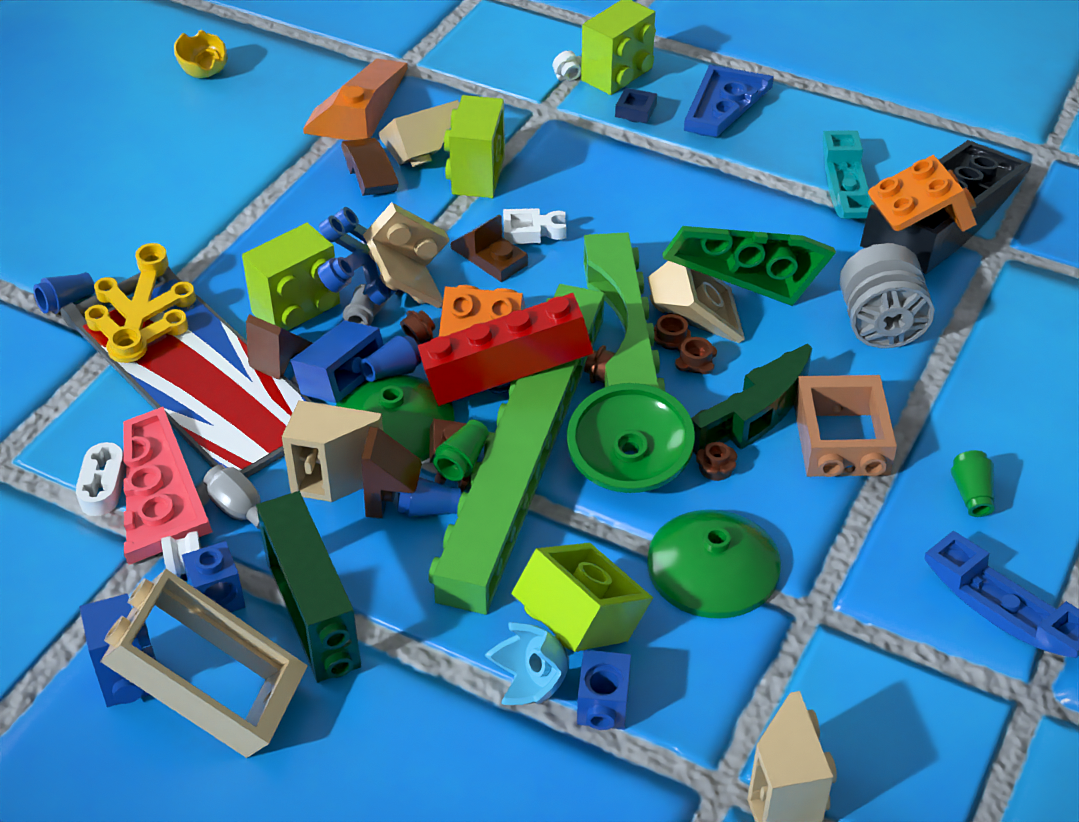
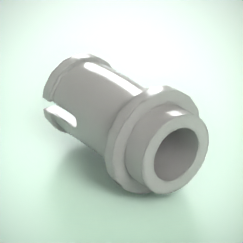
[343,284,375,326]

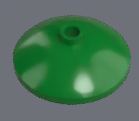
[336,374,455,462]
[567,383,695,493]
[647,510,781,619]

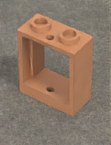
[794,375,897,477]

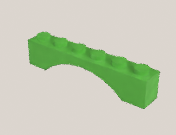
[583,232,665,391]

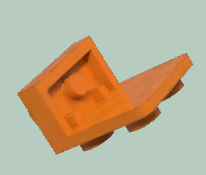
[868,154,977,232]
[439,285,526,337]

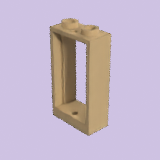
[100,569,308,758]

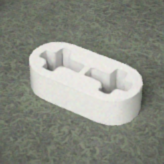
[76,442,126,516]

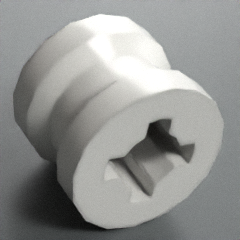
[161,531,201,578]

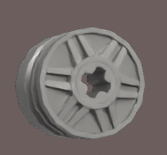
[840,243,935,349]

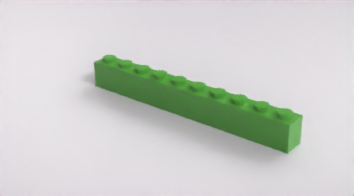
[428,284,604,615]

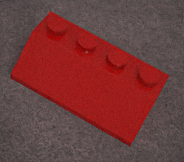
[418,293,594,406]

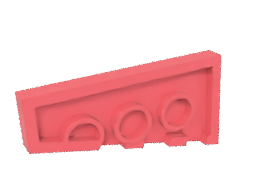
[123,407,213,565]

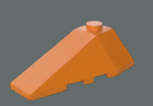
[303,59,408,140]

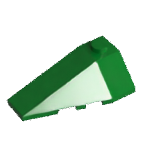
[662,226,836,306]

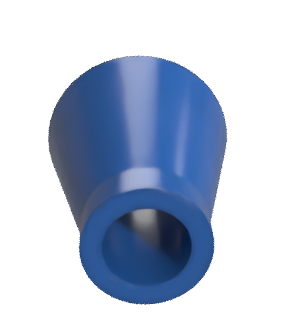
[33,272,95,314]
[360,336,422,382]
[397,477,461,518]

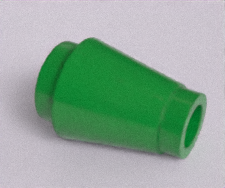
[433,420,489,481]
[951,450,995,517]

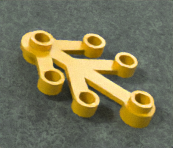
[85,243,196,363]

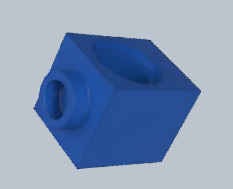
[182,541,246,612]
[577,650,631,730]

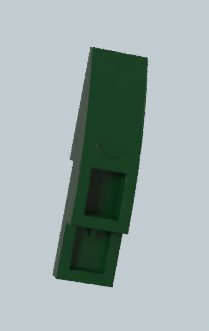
[691,344,812,455]

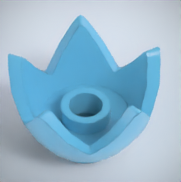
[485,622,569,705]

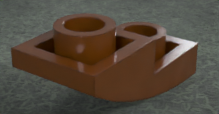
[341,138,399,196]

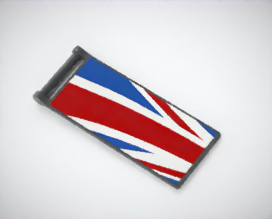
[60,266,312,478]

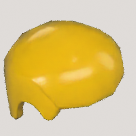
[174,30,228,78]

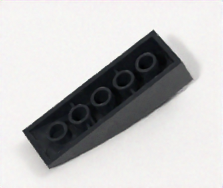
[860,140,1031,274]

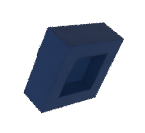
[615,87,657,123]

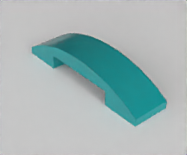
[823,131,874,219]

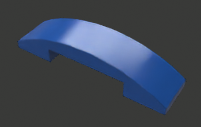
[924,530,1079,658]

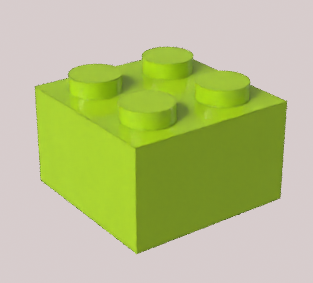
[581,0,656,95]
[444,95,505,198]
[242,222,340,331]
[511,543,653,652]

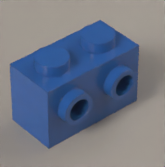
[291,320,384,403]
[79,593,156,707]

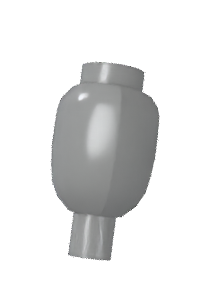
[203,464,261,529]

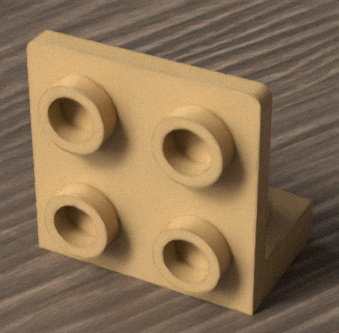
[363,202,450,308]

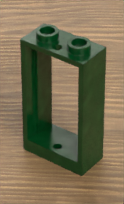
[256,490,361,683]

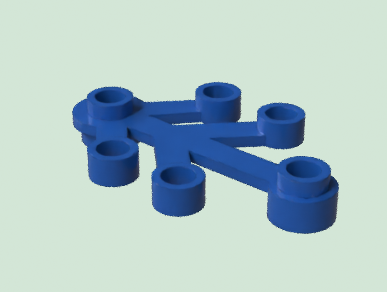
[318,207,400,305]

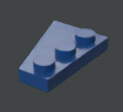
[684,65,774,137]

